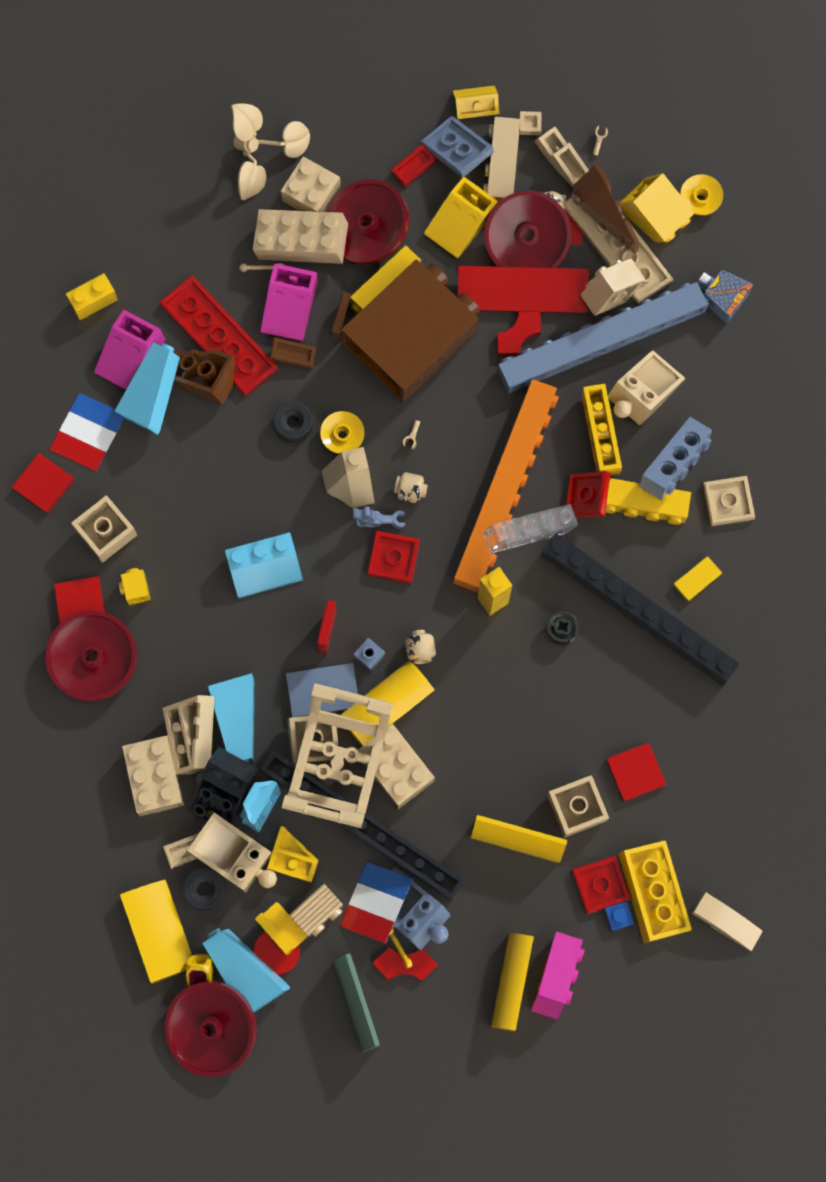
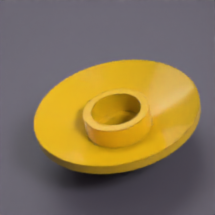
[680,174,723,215]
[320,411,364,454]

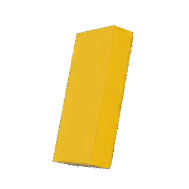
[673,556,722,602]

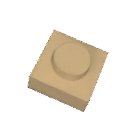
[520,111,541,135]

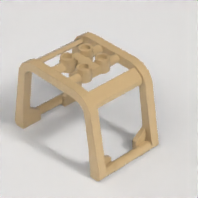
[282,683,393,828]

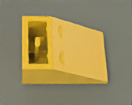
[424,177,498,259]

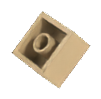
[281,157,341,212]
[581,259,645,316]
[71,495,137,563]
[287,713,338,765]
[547,775,609,838]

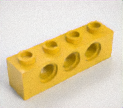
[581,384,622,476]

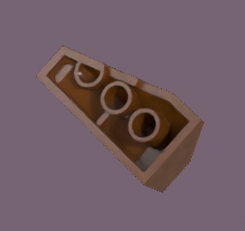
[571,164,640,253]
[173,350,235,405]

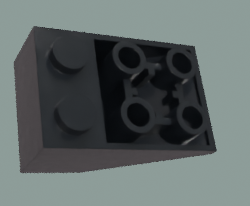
[188,747,259,825]

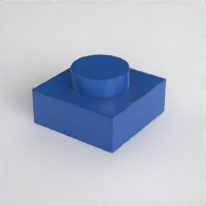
[604,902,634,931]

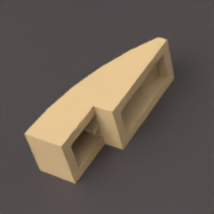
[534,126,589,187]
[692,893,763,951]

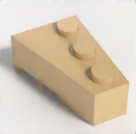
[162,695,214,774]

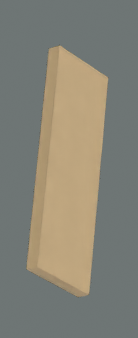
[564,197,673,305]

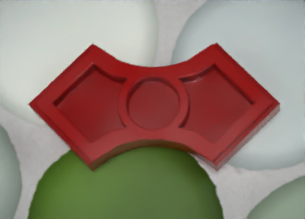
[497,311,541,356]
[372,947,438,981]

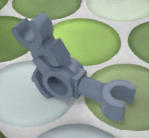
[353,506,405,529]

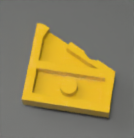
[267,826,318,883]

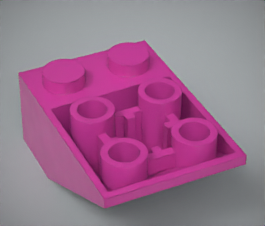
[261,263,318,342]
[94,310,166,390]

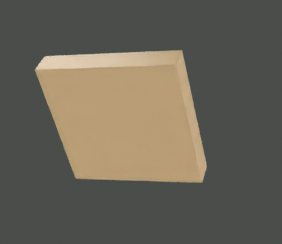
[703,476,755,526]

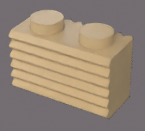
[290,884,343,937]

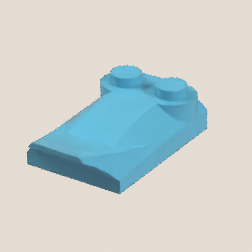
[240,781,281,833]

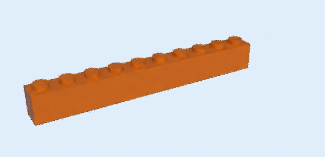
[454,379,559,593]

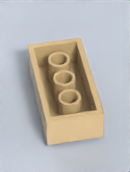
[253,209,348,264]

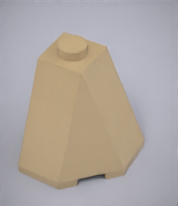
[321,447,375,508]

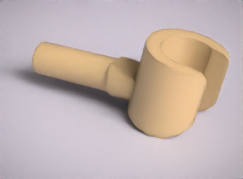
[593,125,608,156]
[403,420,420,449]

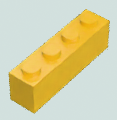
[605,478,691,525]

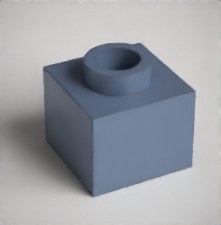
[353,638,386,672]

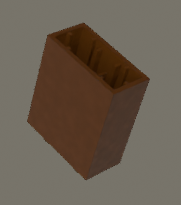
[341,259,480,402]

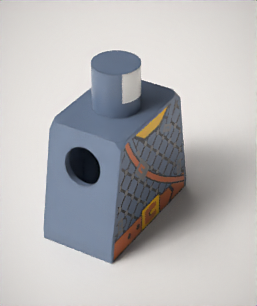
[697,270,753,324]

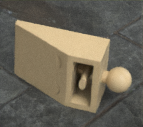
[608,350,685,425]
[187,813,277,893]

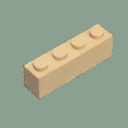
[483,117,520,202]

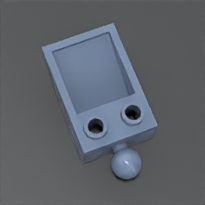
[391,867,451,950]

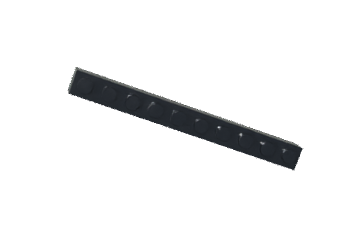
[541,533,740,686]
[260,750,465,902]

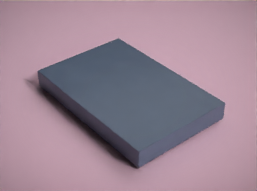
[420,116,494,178]
[286,663,358,718]

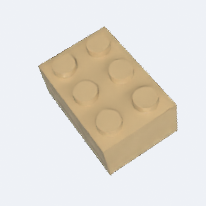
[358,724,435,809]
[122,736,184,816]

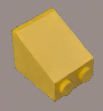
[620,173,694,243]

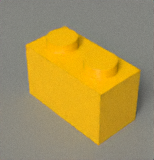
[66,273,118,320]

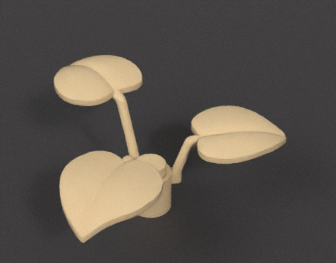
[231,103,310,200]

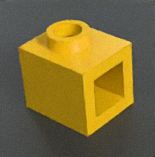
[118,568,151,605]

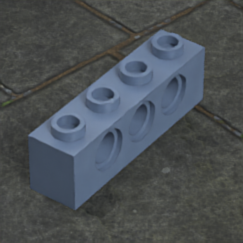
[639,417,712,501]

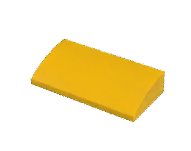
[471,815,567,863]
[618,840,692,943]
[120,880,193,984]

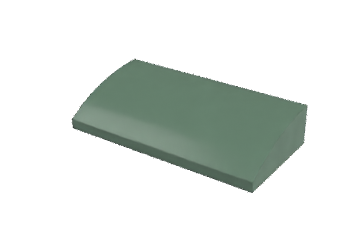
[334,953,380,1052]

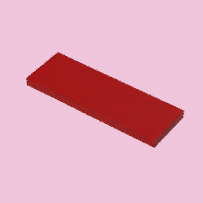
[458,266,589,313]
[159,275,278,397]

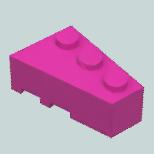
[531,932,585,1020]

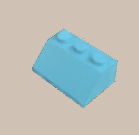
[225,532,303,598]

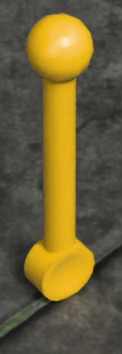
[389,928,412,968]

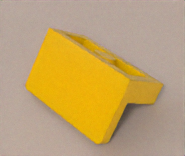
[453,86,499,119]
[255,902,307,955]

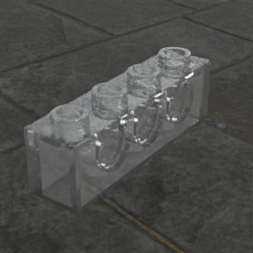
[483,504,578,553]

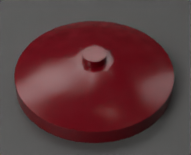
[327,179,409,265]
[484,190,571,268]
[45,611,137,702]
[164,981,257,1077]

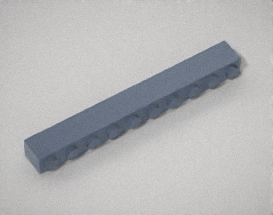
[498,282,708,394]

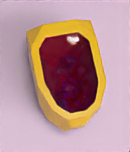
[186,954,214,987]

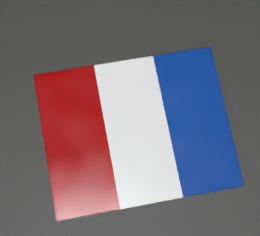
[49,393,124,471]
[340,862,413,944]

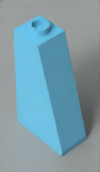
[115,342,180,435]
[208,673,255,763]
[202,928,290,1012]

